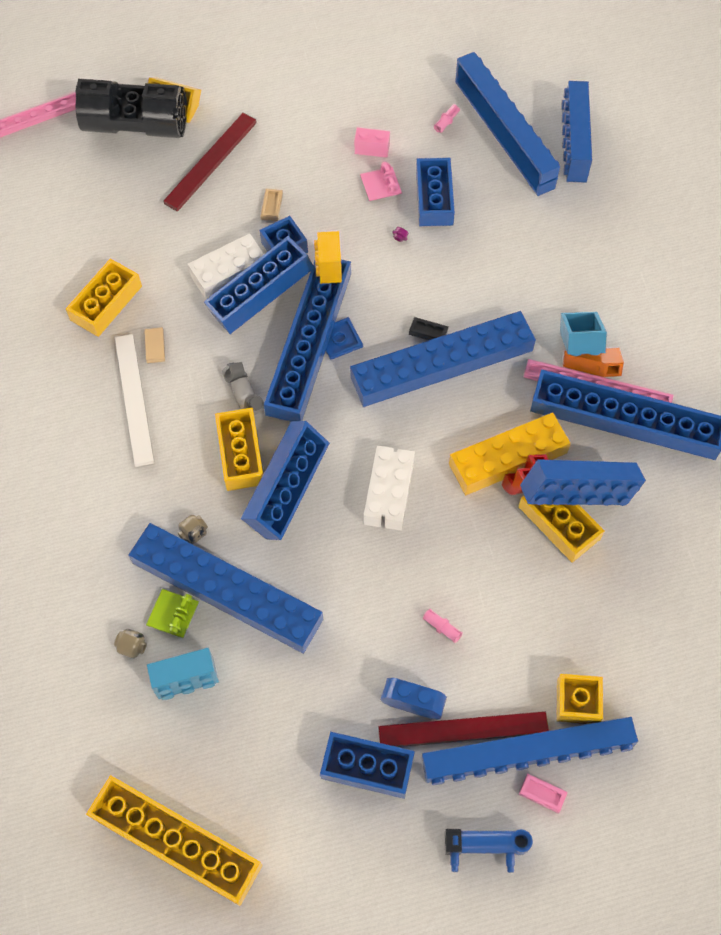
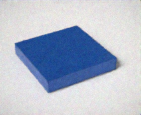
[326,317,363,360]

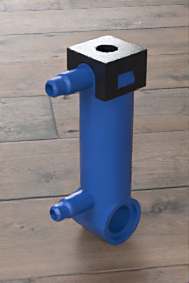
[445,829,533,873]

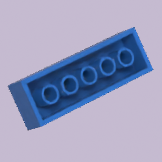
[561,81,592,183]
[204,236,314,334]
[241,421,330,540]
[520,460,646,506]

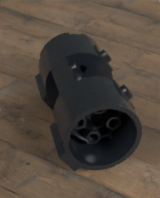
[75,78,187,138]

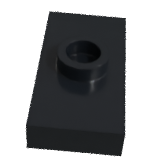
[409,317,449,340]

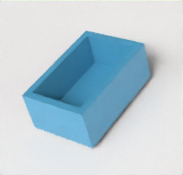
[560,312,607,356]
[147,647,219,700]

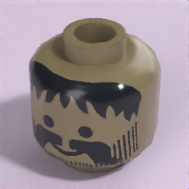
[178,515,208,544]
[114,629,147,659]

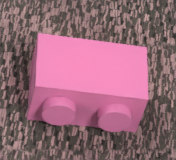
[354,127,390,158]

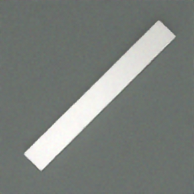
[115,334,154,467]

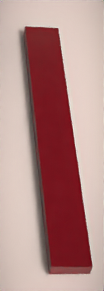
[163,112,257,212]
[378,711,549,747]

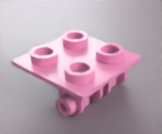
[360,162,402,201]

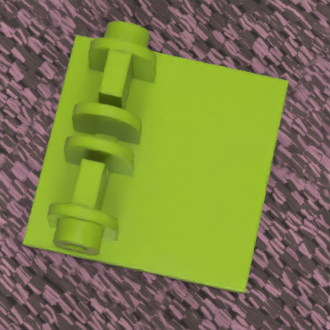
[146,589,199,638]

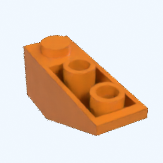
[563,348,624,377]

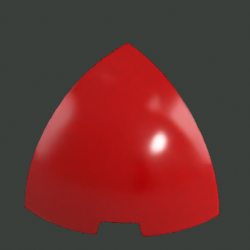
[502,454,548,495]

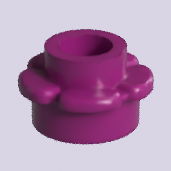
[392,227,409,242]

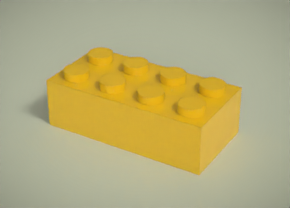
[66,258,142,337]
[215,408,263,491]
[519,496,605,563]

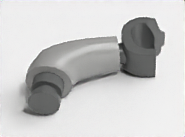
[222,362,264,415]

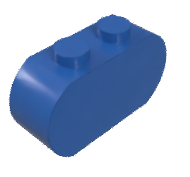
[380,678,447,720]

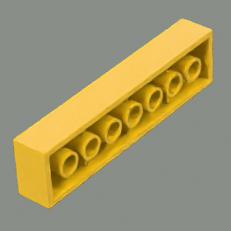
[86,775,263,906]

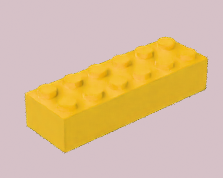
[449,412,571,496]

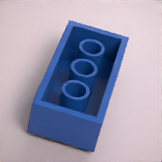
[416,158,455,227]
[320,731,415,799]

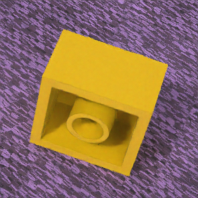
[314,231,342,284]
[556,674,603,724]

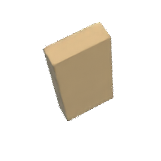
[261,189,283,221]
[145,327,165,363]

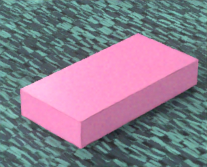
[518,773,568,814]

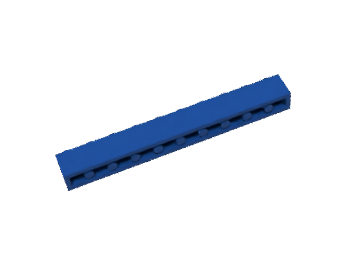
[422,717,639,785]

